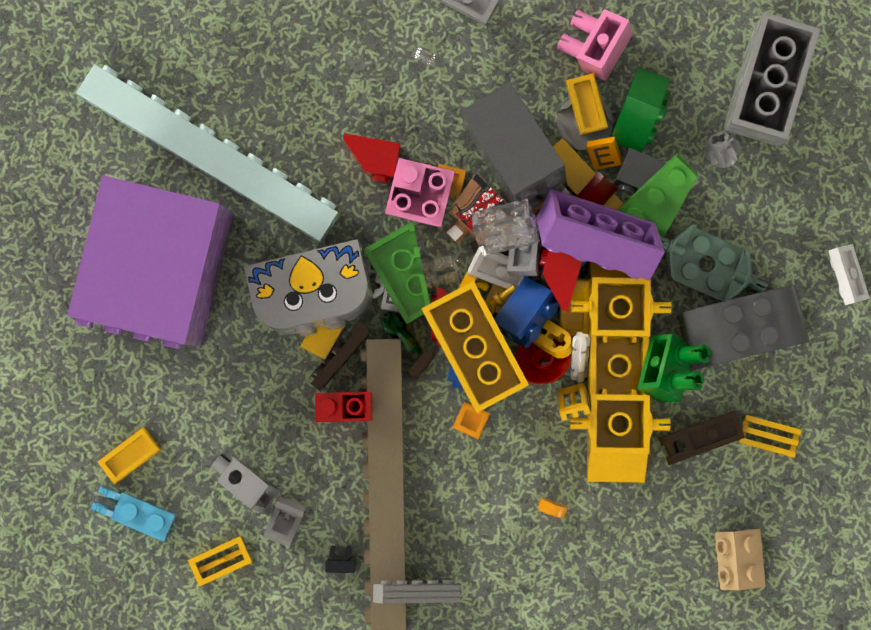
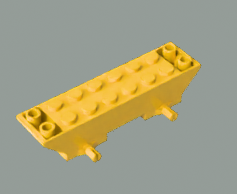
[570,261,671,483]

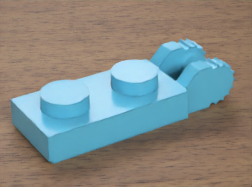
[91,486,176,542]

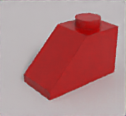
[343,133,401,184]
[539,249,582,311]

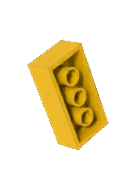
[421,281,529,413]

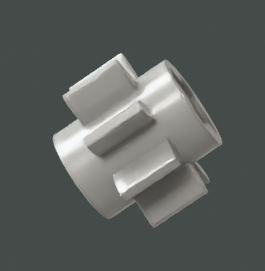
[704,132,742,168]

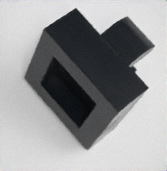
[325,545,356,573]

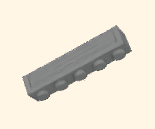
[373,580,460,604]

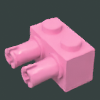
[557,9,633,82]

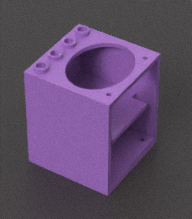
[67,175,234,349]

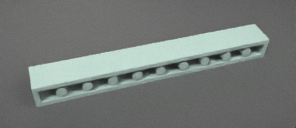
[76,64,339,244]

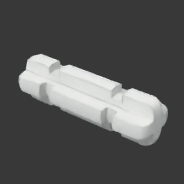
[570,332,590,383]

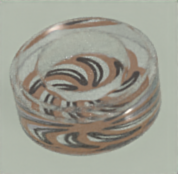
[411,46,441,68]

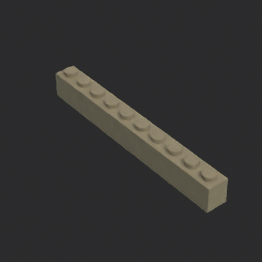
[361,339,407,630]

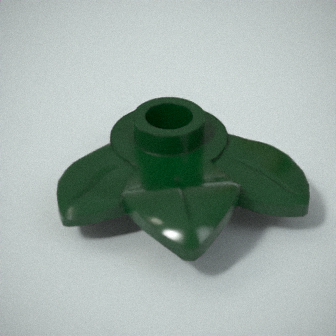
[380,311,422,355]

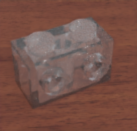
[472,198,539,256]

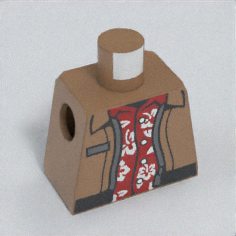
[445,173,515,244]

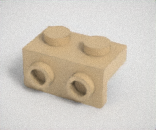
[715,529,766,590]

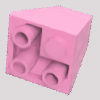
[385,158,455,228]

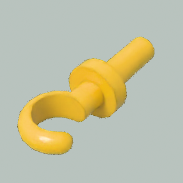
[489,285,516,315]

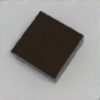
[407,350,434,379]

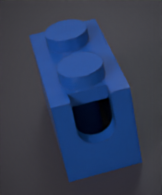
[494,276,559,349]

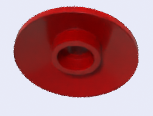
[515,333,571,385]

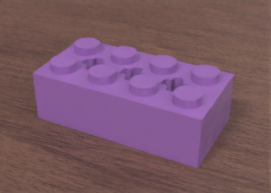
[537,188,665,280]

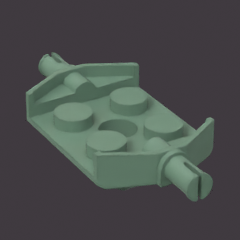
[660,224,768,302]

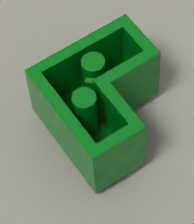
[611,67,671,153]

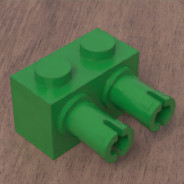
[637,334,711,403]

